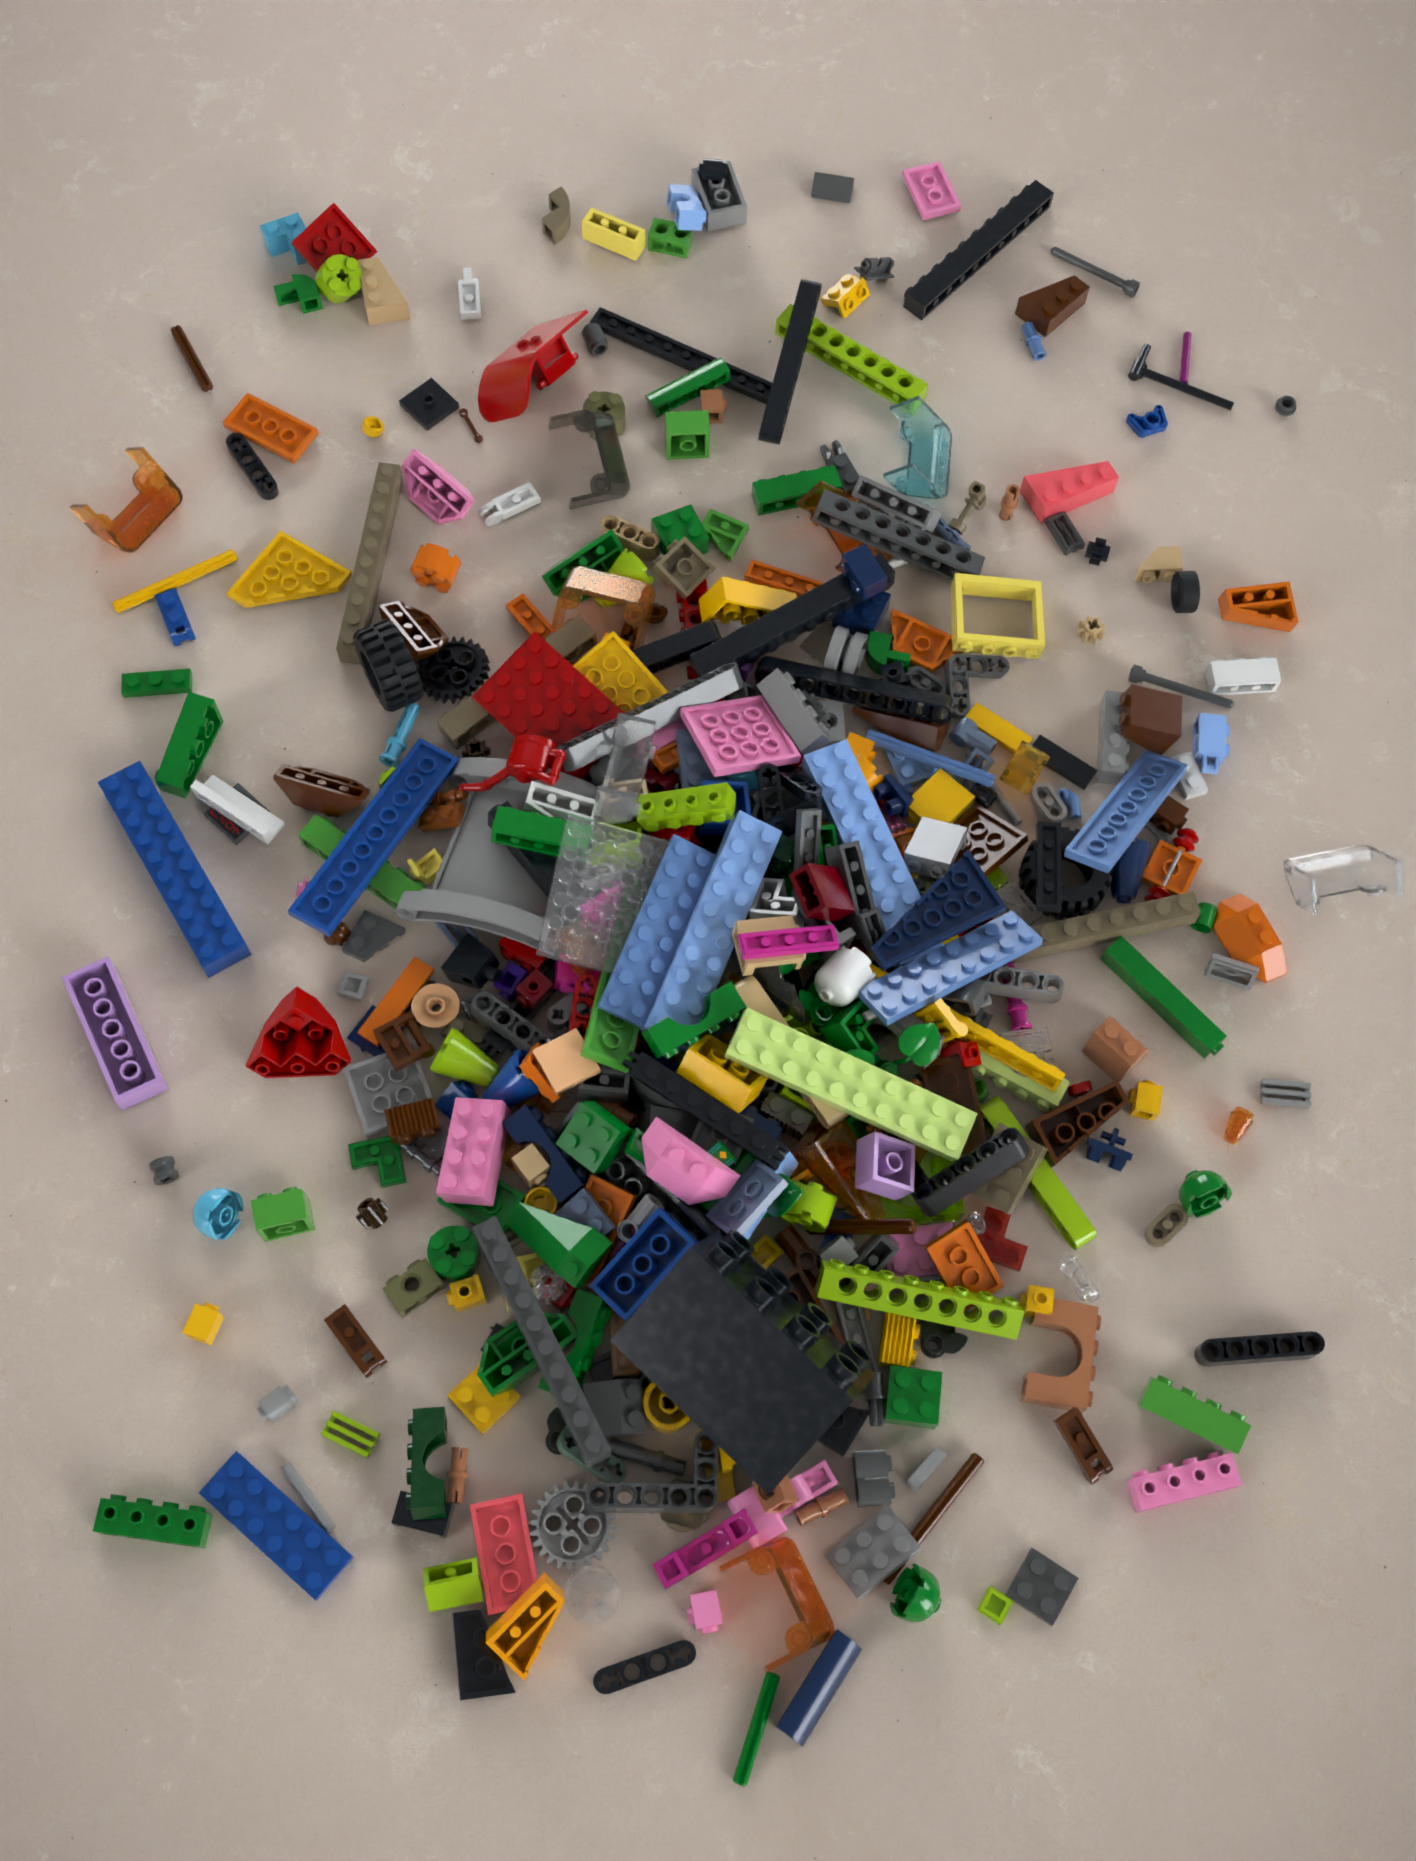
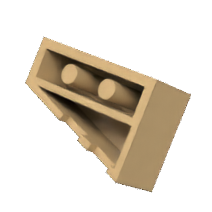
[357,257,410,325]

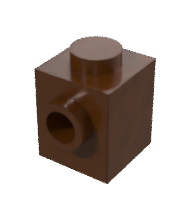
[1149,796,1189,835]

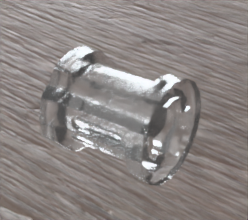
[952,1212,986,1235]

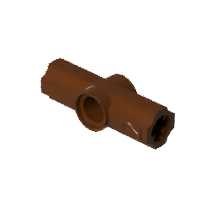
[774,1224,822,1299]

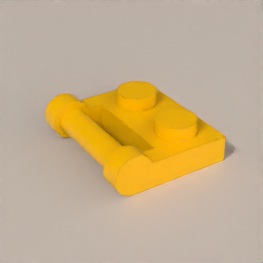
[913,998,968,1047]

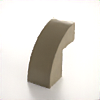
[542,187,571,245]

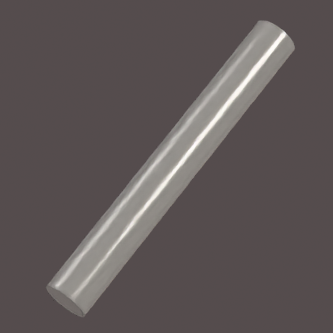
[281,1462,336,1533]

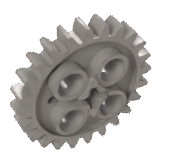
[529,1480,616,1572]

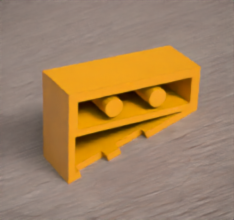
[486,1572,565,1681]

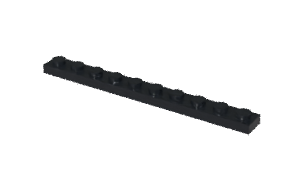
[590,307,772,405]

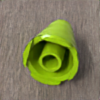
[593,548,655,608]
[429,1027,499,1087]

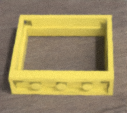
[950,573,1045,659]

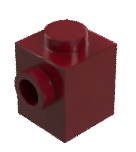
[515,968,554,1012]

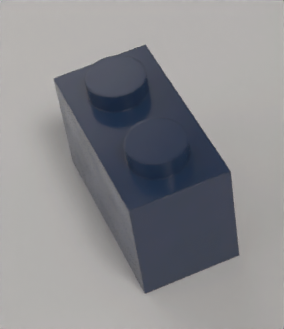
[840,543,888,601]

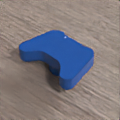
[1126,405,1168,438]

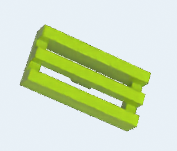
[320,1410,381,1459]

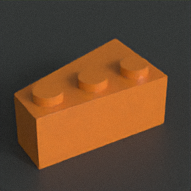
[1218,581,1299,632]

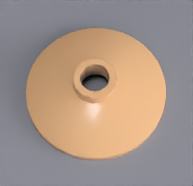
[411,983,460,1029]

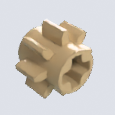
[1077,616,1105,645]

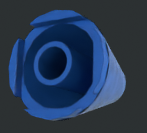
[482,1049,540,1108]

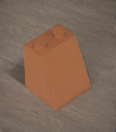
[1082,1016,1150,1083]

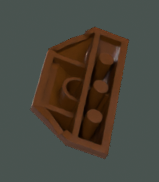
[379,601,449,662]
[273,764,370,817]

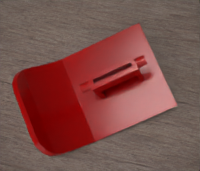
[478,309,588,423]

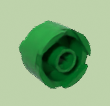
[427,1226,481,1283]

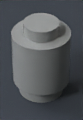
[257,1384,298,1423]

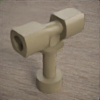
[948,481,986,535]

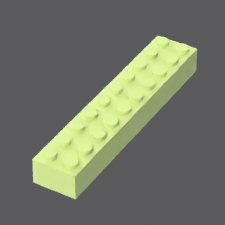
[723,1008,978,1162]

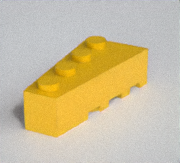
[699,577,797,625]

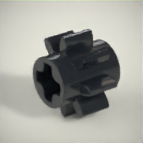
[1085,537,1111,566]

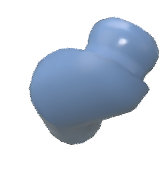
[1057,788,1082,820]

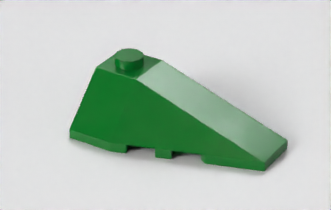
[506,1202,613,1288]

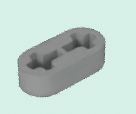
[905,1445,948,1491]

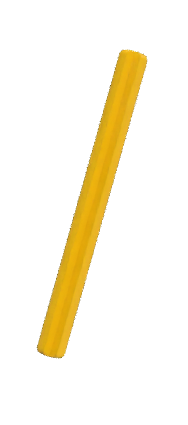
[112,549,238,613]

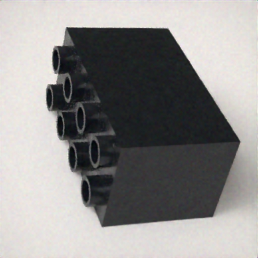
[610,1229,876,1494]

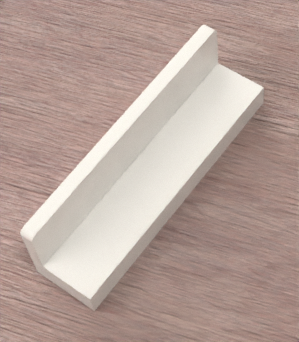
[190,775,285,845]

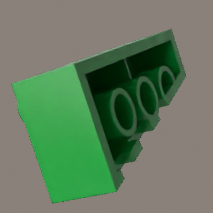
[155,691,223,799]

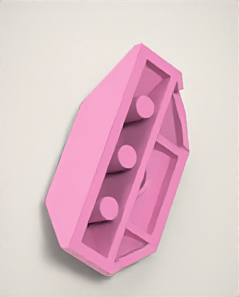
[401,449,474,525]
[642,1117,741,1205]

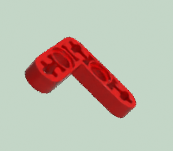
[568,974,640,1051]

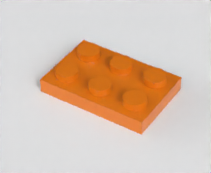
[923,1220,1004,1311]

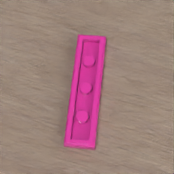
[737,924,840,960]

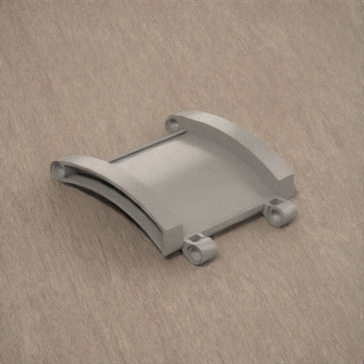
[395,757,621,957]

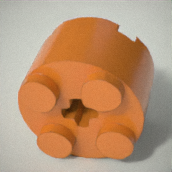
[410,543,461,593]

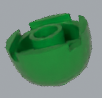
[1179,1170,1232,1218]
[890,1563,941,1623]

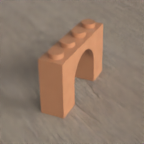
[1020,1298,1101,1413]

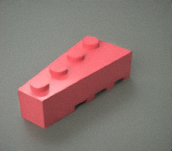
[1020,461,1119,523]

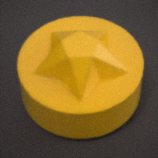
[361,416,384,438]

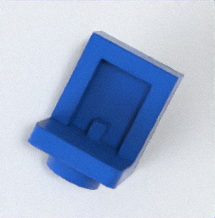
[435,1080,479,1120]

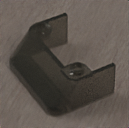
[548,410,630,510]

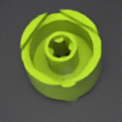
[315,254,362,303]
[780,1180,838,1233]

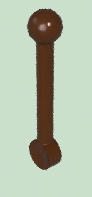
[459,408,483,443]

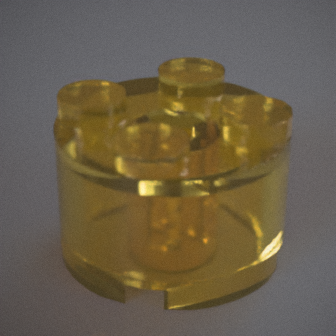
[999,740,1050,795]

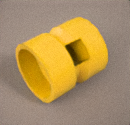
[524,1186,559,1214]

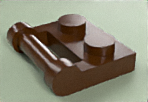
[373,1012,436,1072]

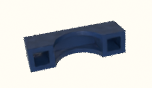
[502,1105,588,1204]

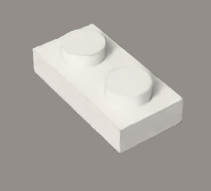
[1170,751,1208,800]

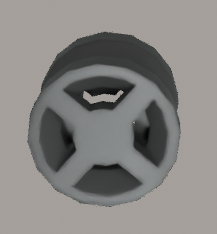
[149,1156,179,1185]

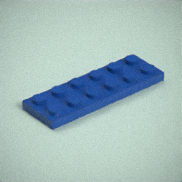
[199,1451,354,1601]

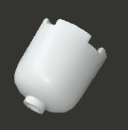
[814,946,876,1007]

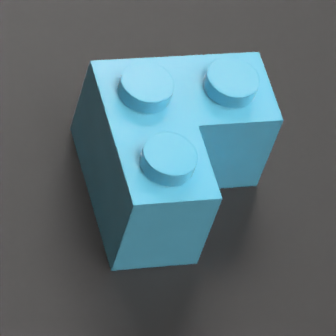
[259,212,307,265]

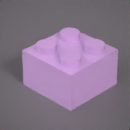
[855,1132,915,1200]

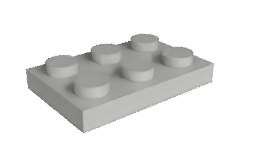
[825,1505,922,1601]

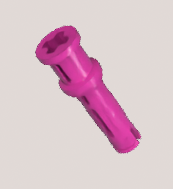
[1003,962,1032,1034]

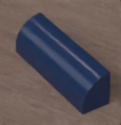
[775,1629,862,1747]

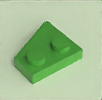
[702,509,749,562]

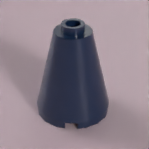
[1110,839,1151,904]

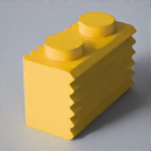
[877,1312,920,1368]

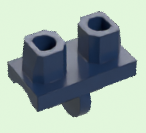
[873,774,915,819]
[1086,1127,1133,1172]

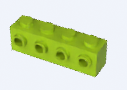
[637,782,736,832]

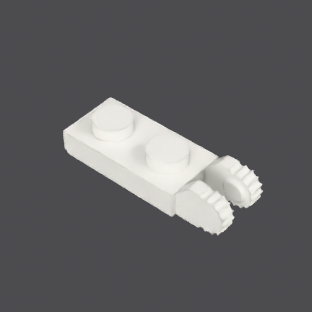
[478,482,541,527]

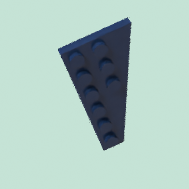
[870,850,1006,971]

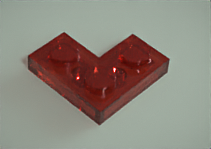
[977,1206,1028,1272]

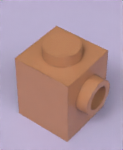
[700,389,727,424]

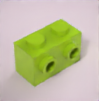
[423,1557,484,1612]

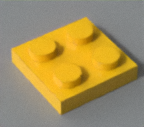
[447,1365,521,1435]

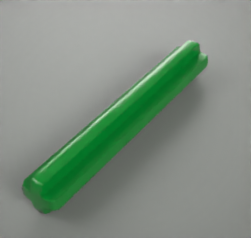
[733,1672,780,1786]

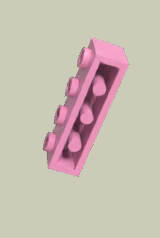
[1126,1451,1242,1513]

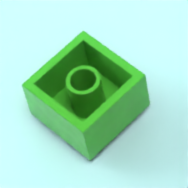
[665,410,710,460]
[251,1187,315,1242]

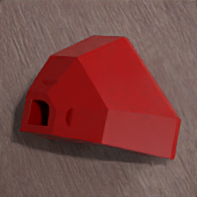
[246,986,351,1078]

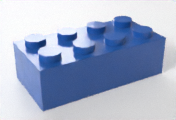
[589,1207,699,1322]

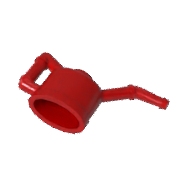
[459,735,566,792]

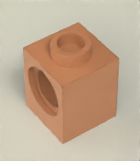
[752,1474,799,1513]

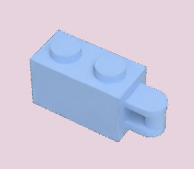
[1193,713,1230,775]

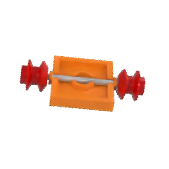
[1141,828,1202,902]

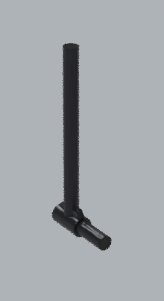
[1128,344,1234,410]

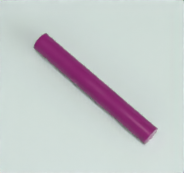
[1180,332,1192,384]

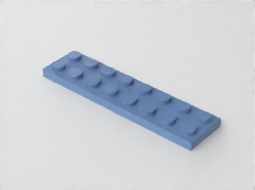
[1064,749,1188,873]
[597,834,717,1029]
[858,910,1043,1026]

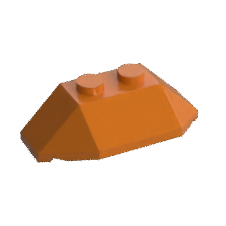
[1213,893,1287,983]

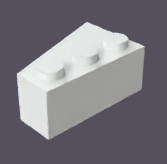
[523,781,600,830]

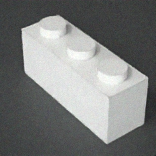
[1205,657,1281,695]

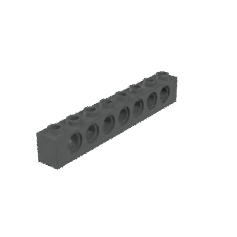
[811,489,985,580]

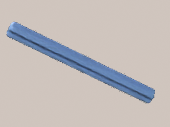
[865,729,996,787]

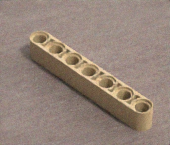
[734,975,849,1130]

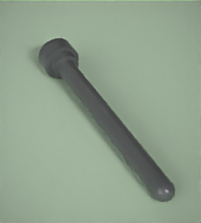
[1051,247,1140,298]
[1128,664,1234,708]

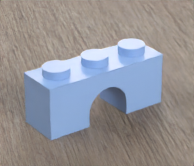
[666,184,706,231]

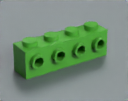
[1138,1375,1251,1454]

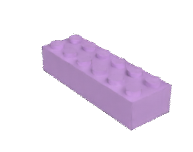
[62,956,169,1111]

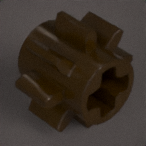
[462,738,491,758]
[356,1198,389,1229]

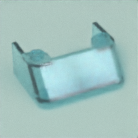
[883,396,952,499]

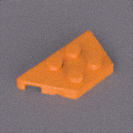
[891,609,964,673]

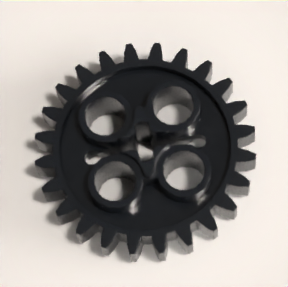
[417,636,491,704]

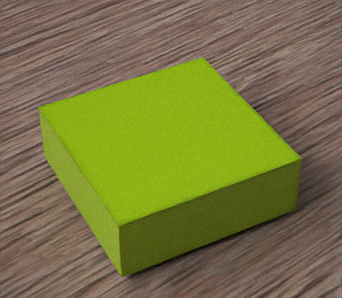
[976,1586,1014,1625]

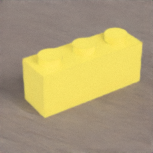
[582,207,646,261]

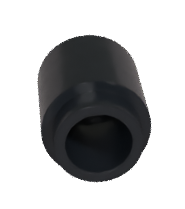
[699,158,728,181]

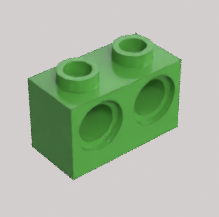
[648,218,693,259]

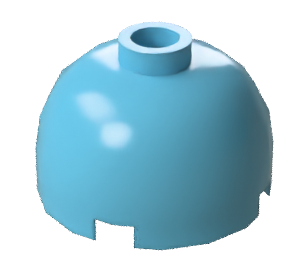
[193,1188,244,1240]

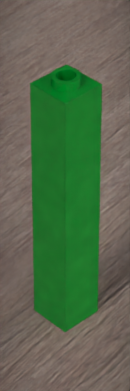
[1100,936,1227,1059]

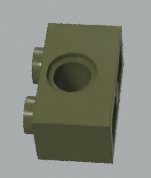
[383,1258,445,1318]

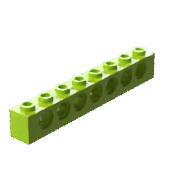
[775,304,928,414]
[815,1259,1025,1340]

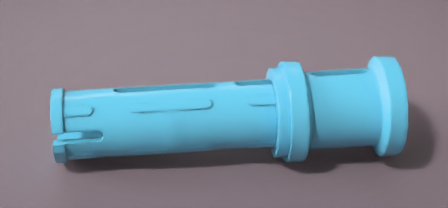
[379,703,421,768]

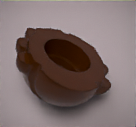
[642,603,668,624]
[324,921,351,946]

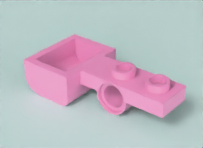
[727,1460,838,1551]

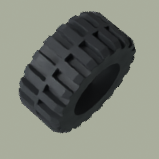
[353,619,424,712]
[1018,827,1113,920]

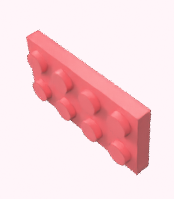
[470,1493,538,1616]

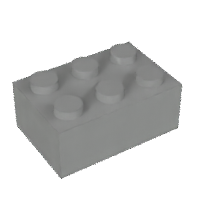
[691,161,747,231]

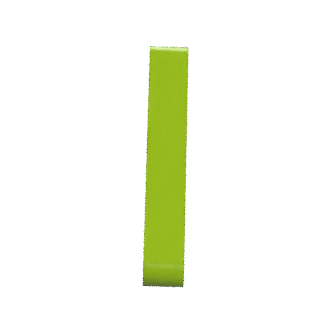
[980,1096,1097,1250]

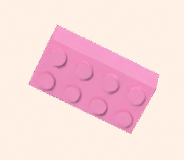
[436,1097,512,1206]

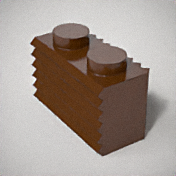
[384,1098,441,1145]

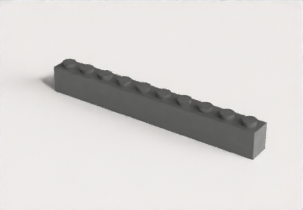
[472,1216,611,1469]

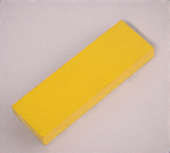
[965,702,1033,758]

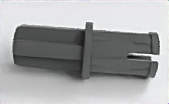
[865,1372,886,1427]

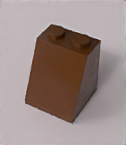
[1119,684,1182,755]

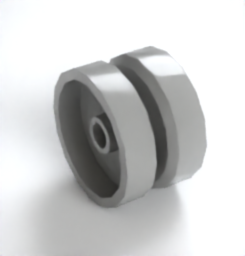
[823,626,868,675]

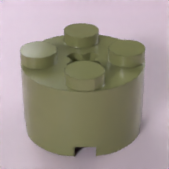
[583,391,626,442]

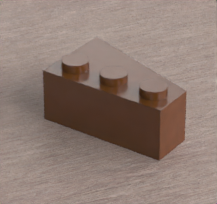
[1015,275,1090,337]

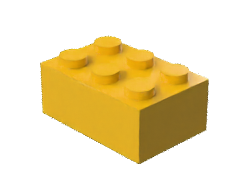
[676,1034,768,1114]

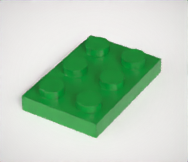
[437,1179,526,1233]

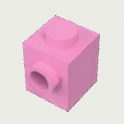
[686,1590,723,1634]

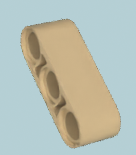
[601,515,659,561]

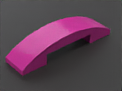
[652,1508,758,1589]

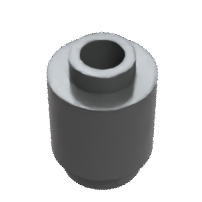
[581,323,608,356]

